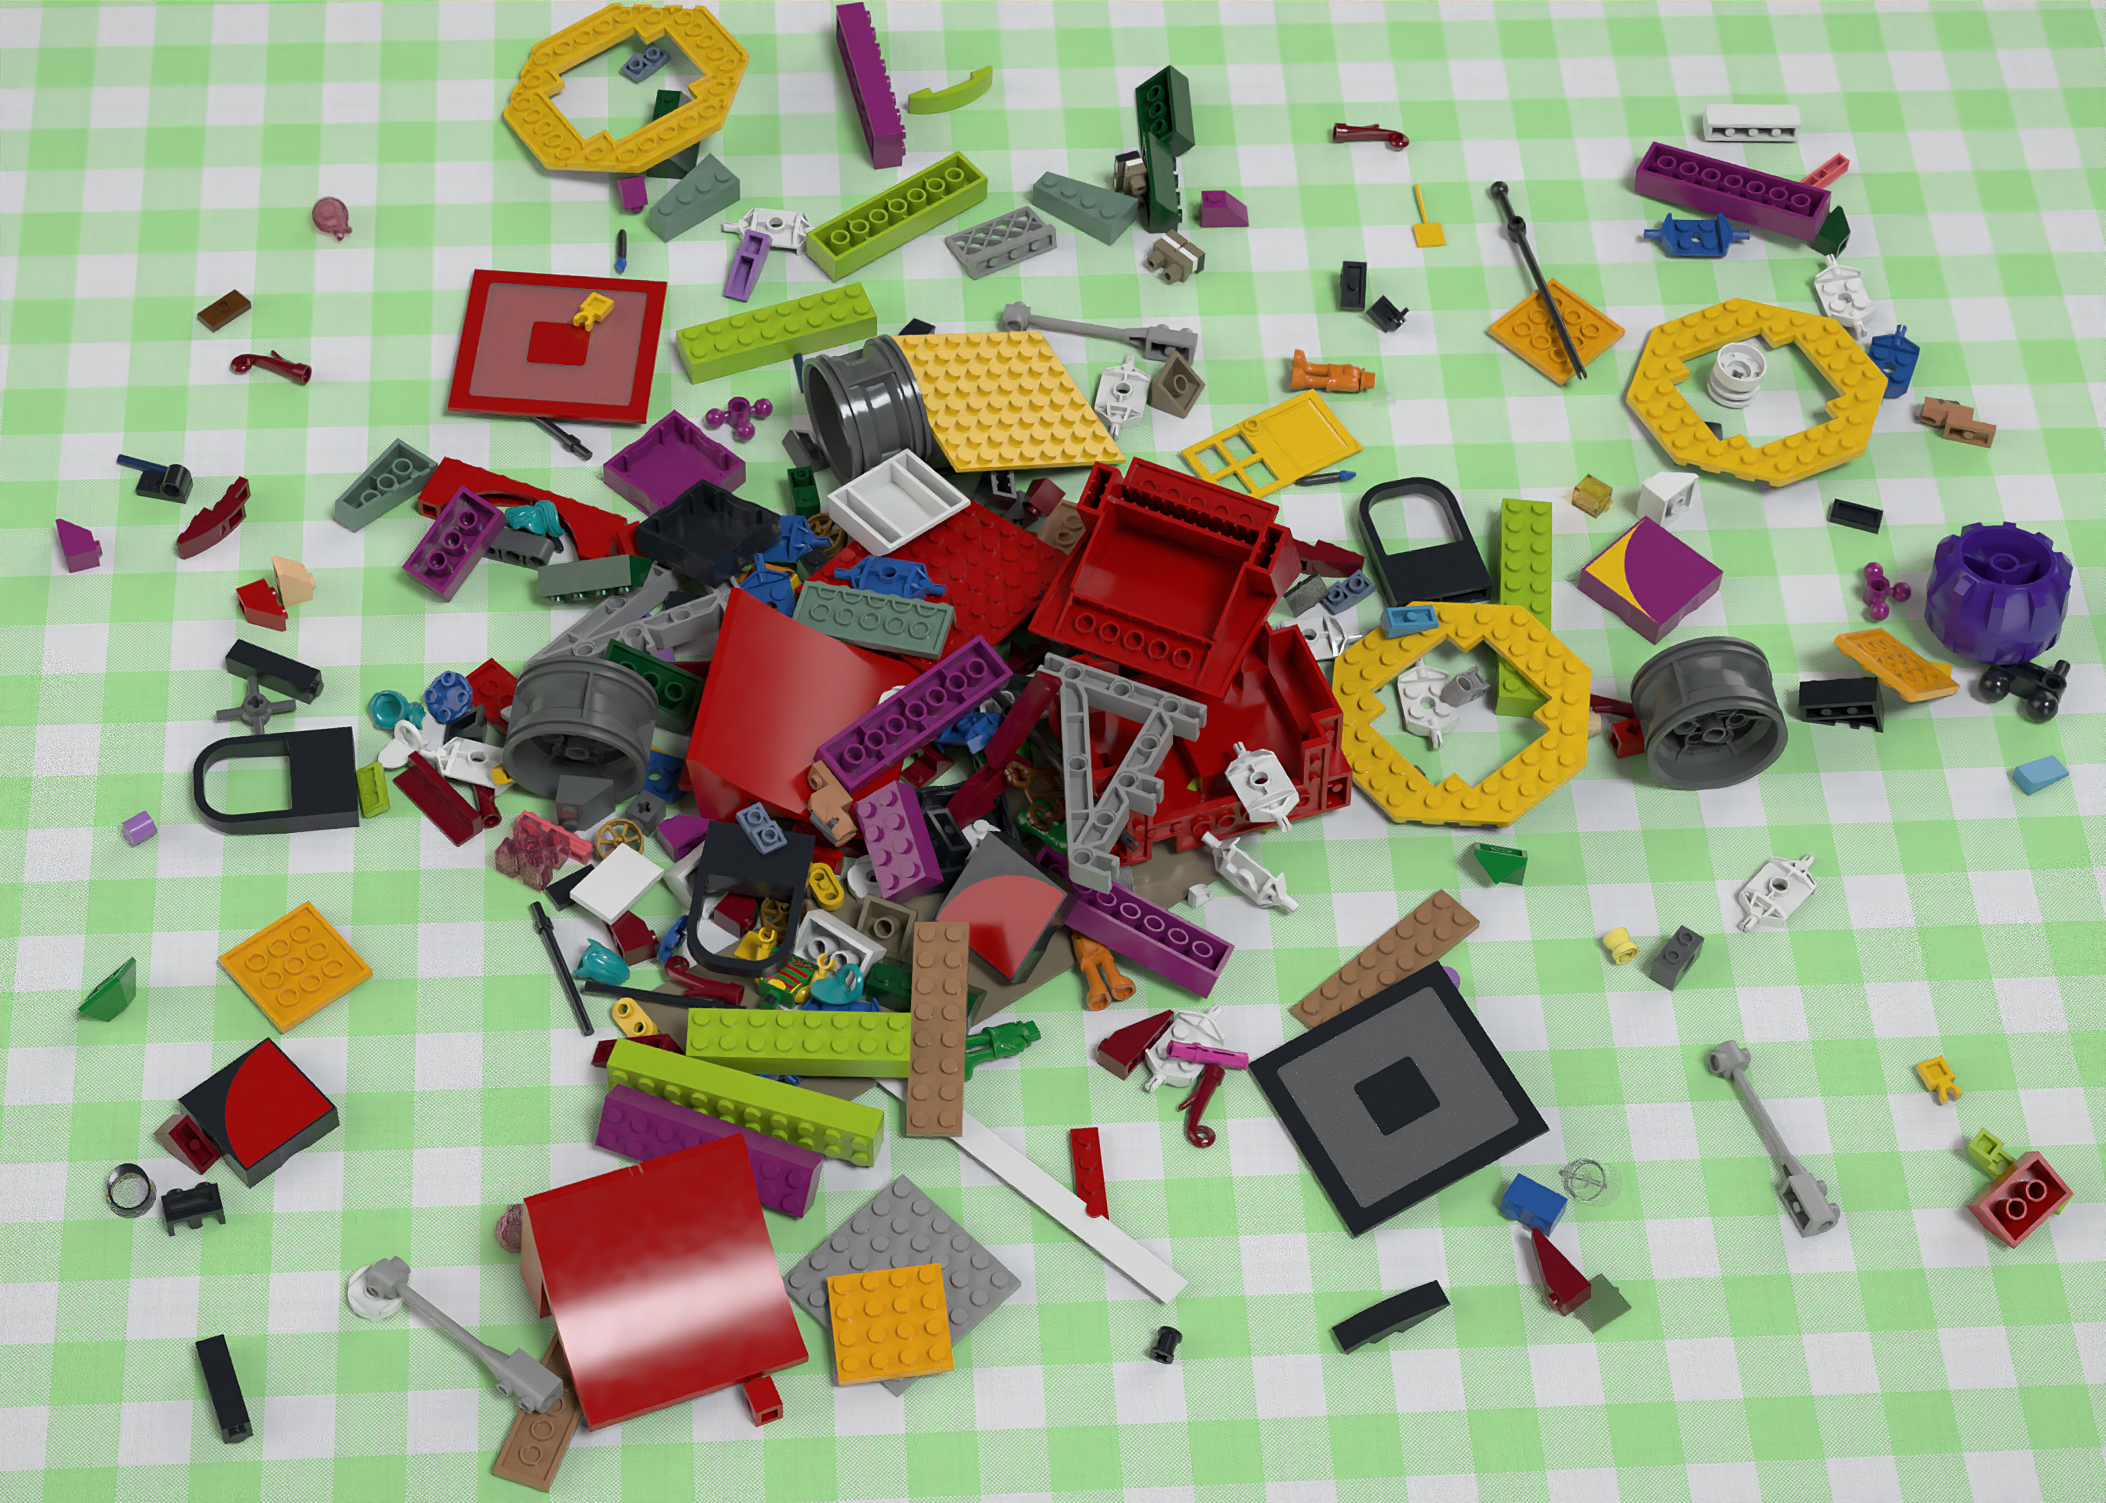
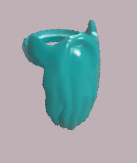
[573,938,630,985]
[810,963,866,1005]

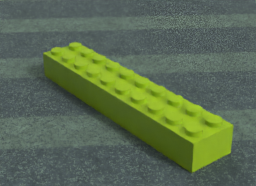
[1495,498,1552,718]
[607,1037,884,1168]

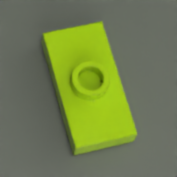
[356,760,391,819]

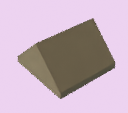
[1151,350,1205,419]
[856,893,918,961]

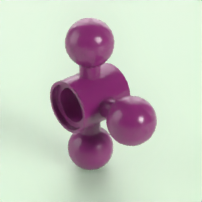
[705,396,773,441]
[1863,562,1912,621]

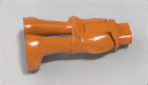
[1290,349,1375,393]
[1071,927,1136,1011]

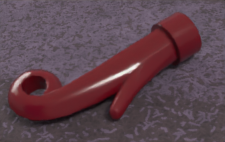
[1333,123,1410,149]
[230,350,312,385]
[1590,693,1637,719]
[449,777,502,828]
[664,955,745,1005]
[1178,1063,1225,1148]

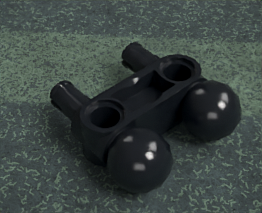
[1978,660,2071,722]

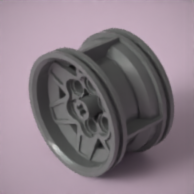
[802,334,932,486]
[1630,636,1788,791]
[502,655,659,803]

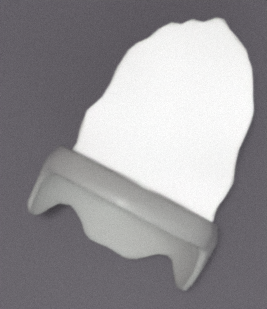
[378,720,430,769]

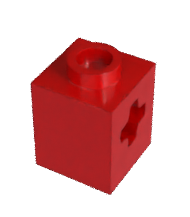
[1608,718,1645,759]
[743,1375,783,1427]

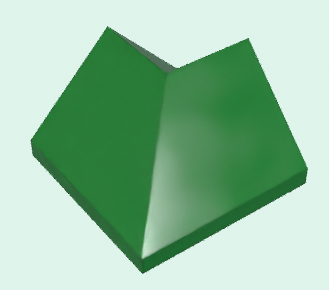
[1474,842,1528,885]
[78,956,136,1022]

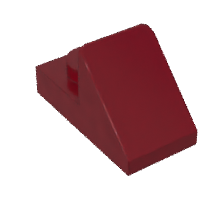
[1008,639,1051,675]
[900,746,955,789]

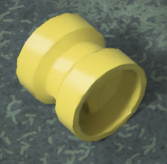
[1603,927,1639,964]

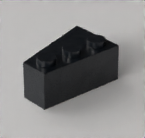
[1798,677,1884,733]

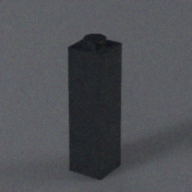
[225,638,324,705]
[195,1334,254,1444]

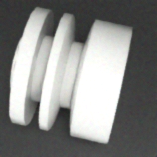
[1707,342,1767,408]

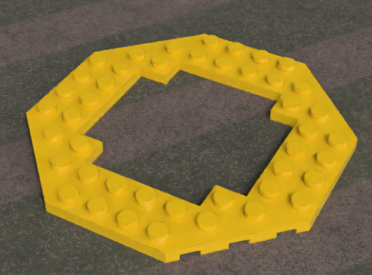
[503,3,750,173]
[1626,298,1888,487]
[1332,601,1592,828]

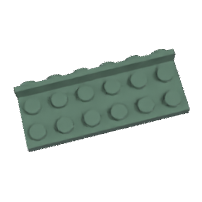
[792,580,957,660]

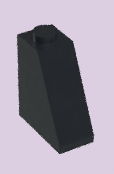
[971,469,1017,517]

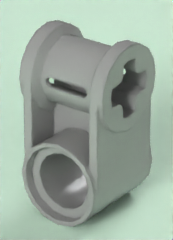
[1442,666,1491,706]

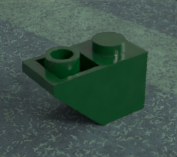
[1810,205,1851,260]
[787,466,821,520]

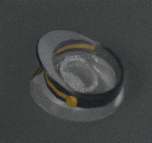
[107,1163,157,1218]

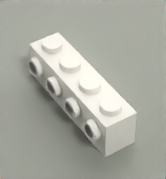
[1702,104,1801,141]

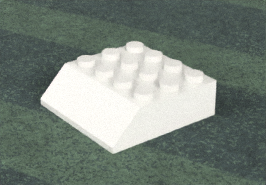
[827,448,971,556]

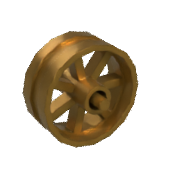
[808,513,848,561]
[596,818,644,861]
[760,898,809,942]

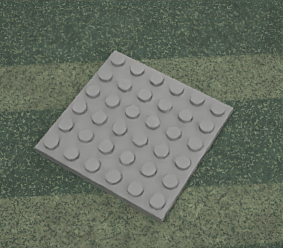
[782,1174,1021,1398]

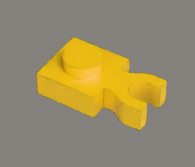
[573,292,614,331]
[1916,1055,1962,1105]

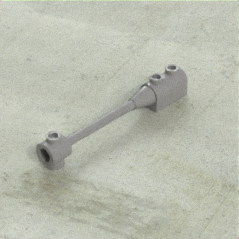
[1003,301,1198,365]
[1708,1040,1840,1238]
[368,1256,564,1414]

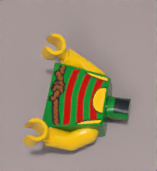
[754,927,837,1010]

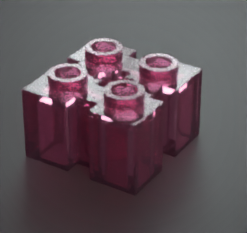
[495,814,571,893]

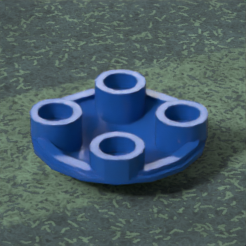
[423,671,473,723]
[657,914,688,964]

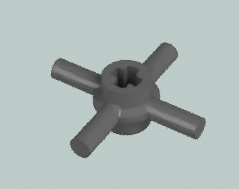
[216,676,297,735]

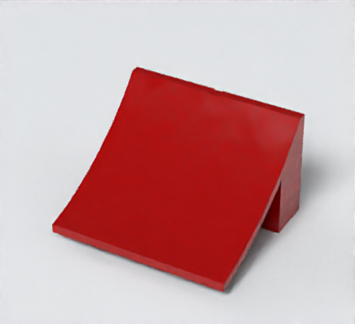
[1027,456,1302,701]
[678,587,924,840]
[520,1132,809,1432]

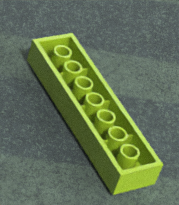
[806,151,988,281]
[676,282,877,385]
[686,1008,911,1078]

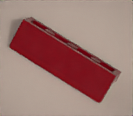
[984,670,1062,770]
[393,751,483,847]

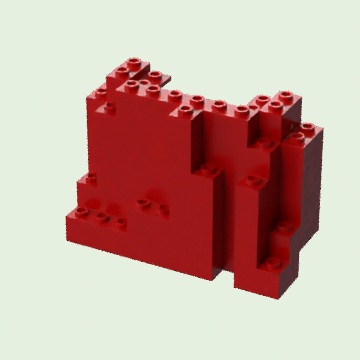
[1049,620,1353,867]

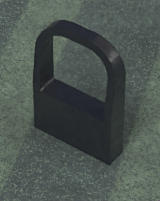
[1358,477,1493,607]
[193,726,360,834]
[686,820,816,978]

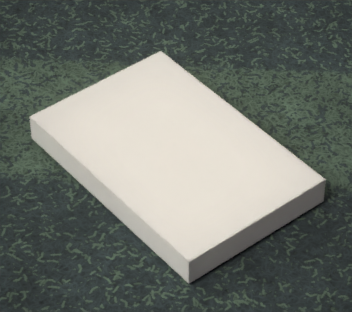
[570,842,664,925]

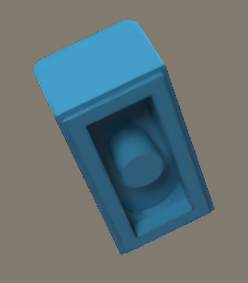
[1380,605,1439,638]
[2012,755,2069,796]

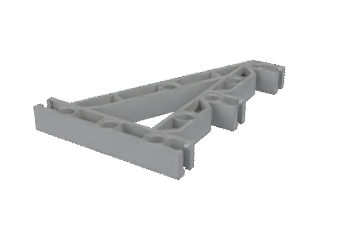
[523,560,740,669]
[1037,652,1207,894]

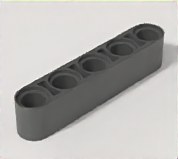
[438,516,555,570]

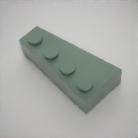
[649,153,740,243]
[1032,171,1138,246]
[335,438,438,532]

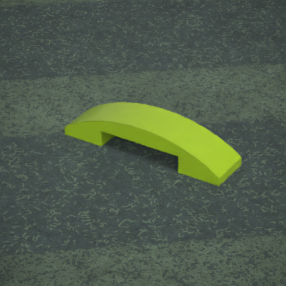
[908,65,993,115]
[1967,1127,2074,1215]

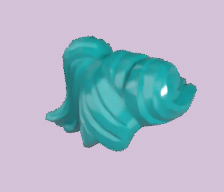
[504,500,565,538]
[368,690,426,730]

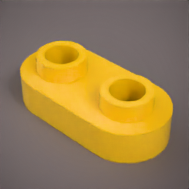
[809,863,844,911]
[612,997,658,1037]

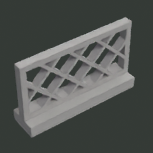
[945,206,1057,280]

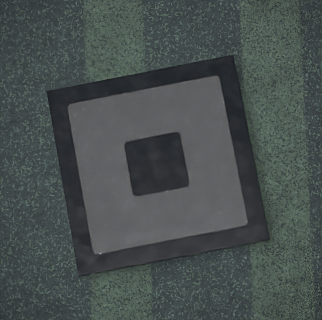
[1248,960,1550,1238]

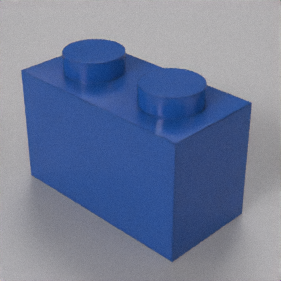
[1500,1173,1568,1237]

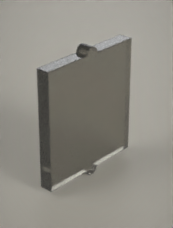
[1283,571,1330,618]
[1573,1273,1632,1334]

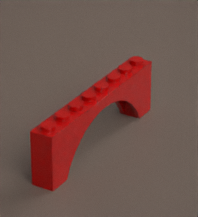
[417,456,628,561]

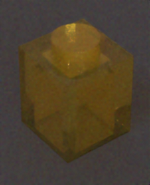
[1571,474,1613,519]

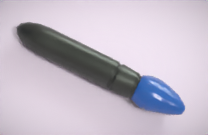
[616,229,627,273]
[1296,470,1356,486]

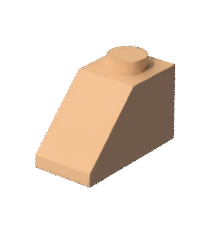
[271,555,316,607]

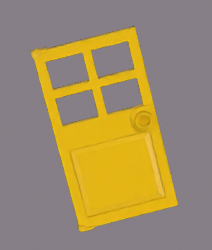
[1181,388,1363,500]

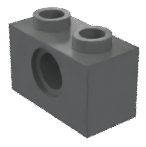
[1649,925,1705,991]

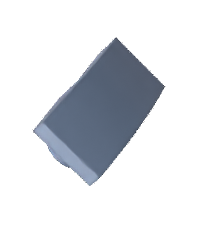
[620,42,671,82]
[1319,569,1377,615]
[735,802,788,855]

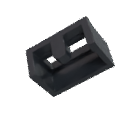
[161,1182,226,1237]

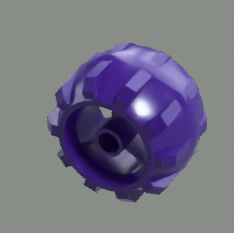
[1924,521,2073,665]

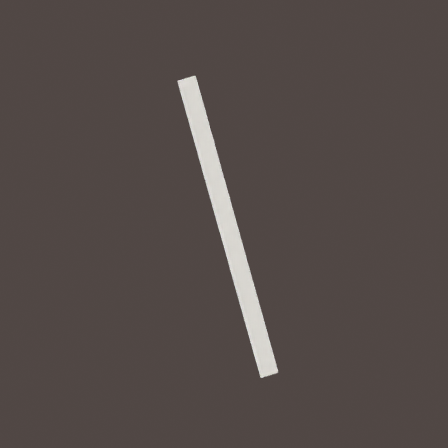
[778,1001,1189,1304]

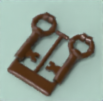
[1003,761,1066,832]

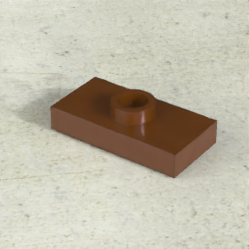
[197,289,252,333]

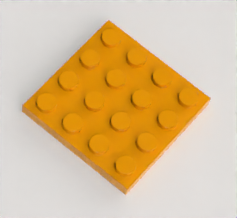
[1488,278,1625,386]
[1833,628,1961,702]
[218,901,373,1034]
[827,1262,954,1386]

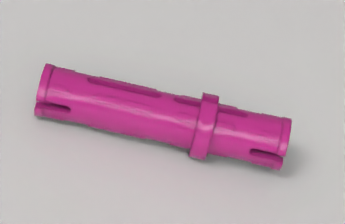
[1166,1040,1249,1070]

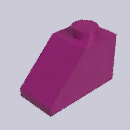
[614,176,648,212]
[1200,190,1249,228]
[55,519,103,573]
[656,814,716,863]

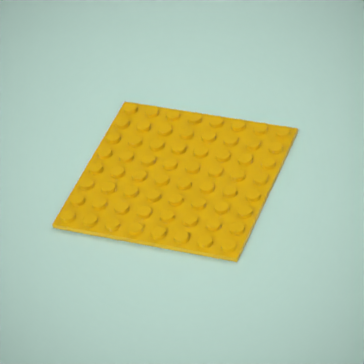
[874,331,1126,473]

